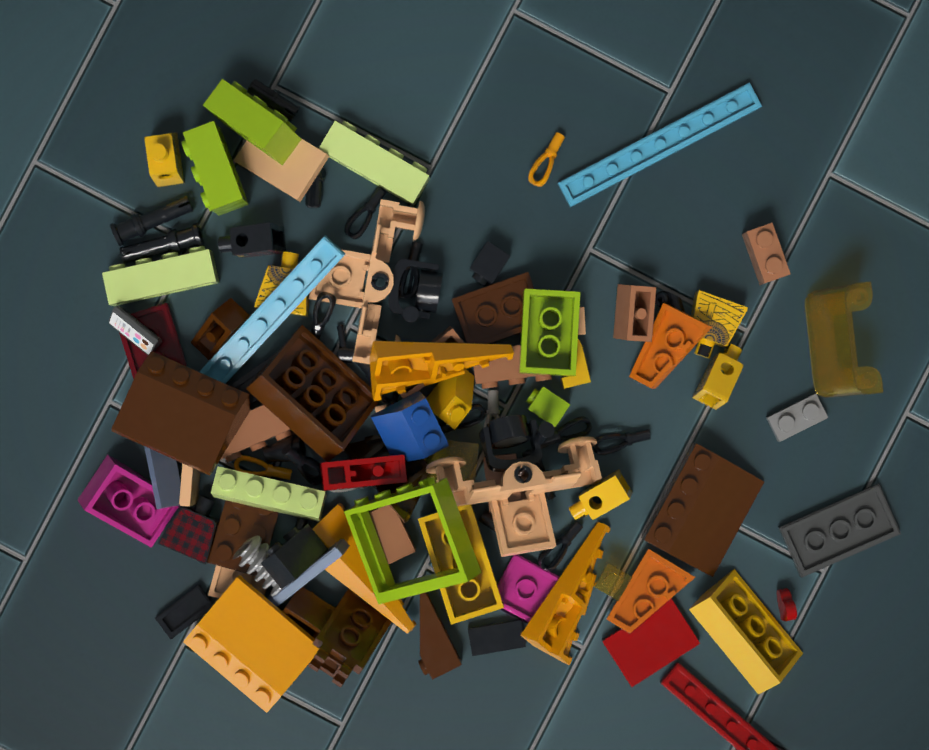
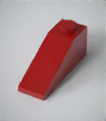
[320,455,407,491]

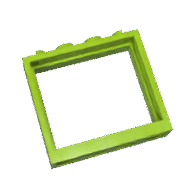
[344,476,482,605]

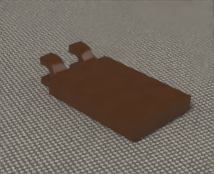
[308,588,392,688]

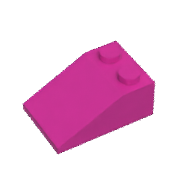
[77,455,179,548]

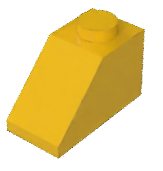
[426,369,474,430]

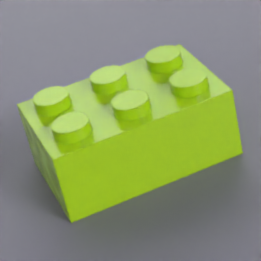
[203,79,302,165]
[181,121,249,216]
[519,289,580,377]

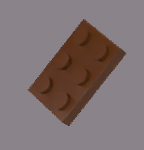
[451,272,534,344]
[207,500,279,576]

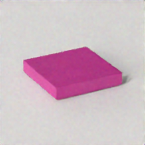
[497,554,560,622]

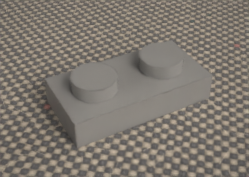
[766,394,828,442]

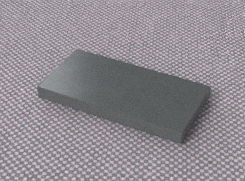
[778,484,901,578]

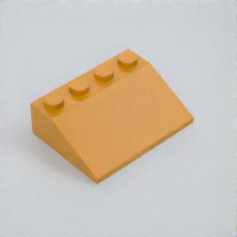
[183,575,319,713]

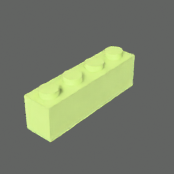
[319,120,430,207]
[102,246,219,306]
[211,466,326,522]

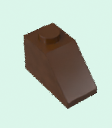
[190,298,250,360]

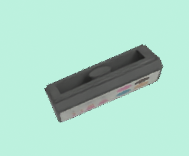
[109,306,162,355]

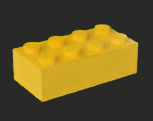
[418,504,504,625]

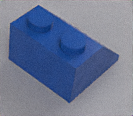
[370,391,449,462]

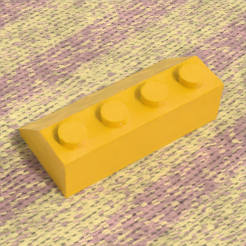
[689,569,803,694]

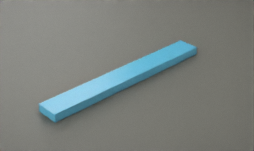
[558,82,762,208]
[199,235,345,384]

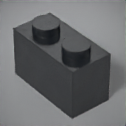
[261,524,329,589]

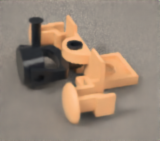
[308,199,443,365]
[426,415,602,557]

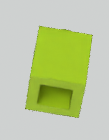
[526,387,570,427]

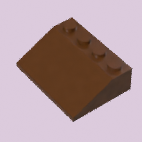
[246,325,380,462]
[111,351,250,476]
[641,443,764,577]

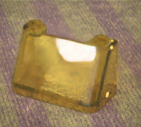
[805,282,883,398]

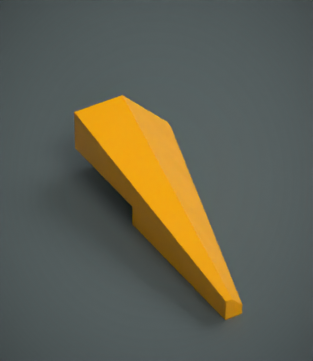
[370,341,514,401]
[313,503,417,634]
[520,522,610,665]

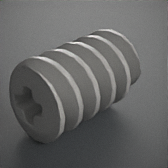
[233,535,283,597]

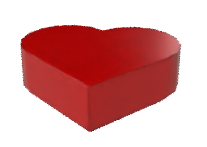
[776,588,797,621]

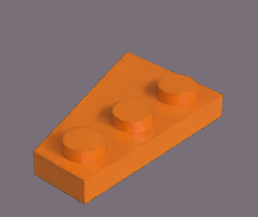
[629,303,712,389]
[606,549,695,634]

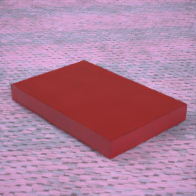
[602,598,700,687]

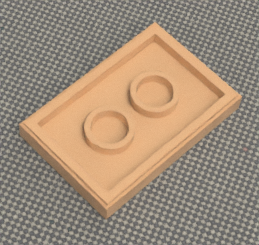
[234,139,330,202]

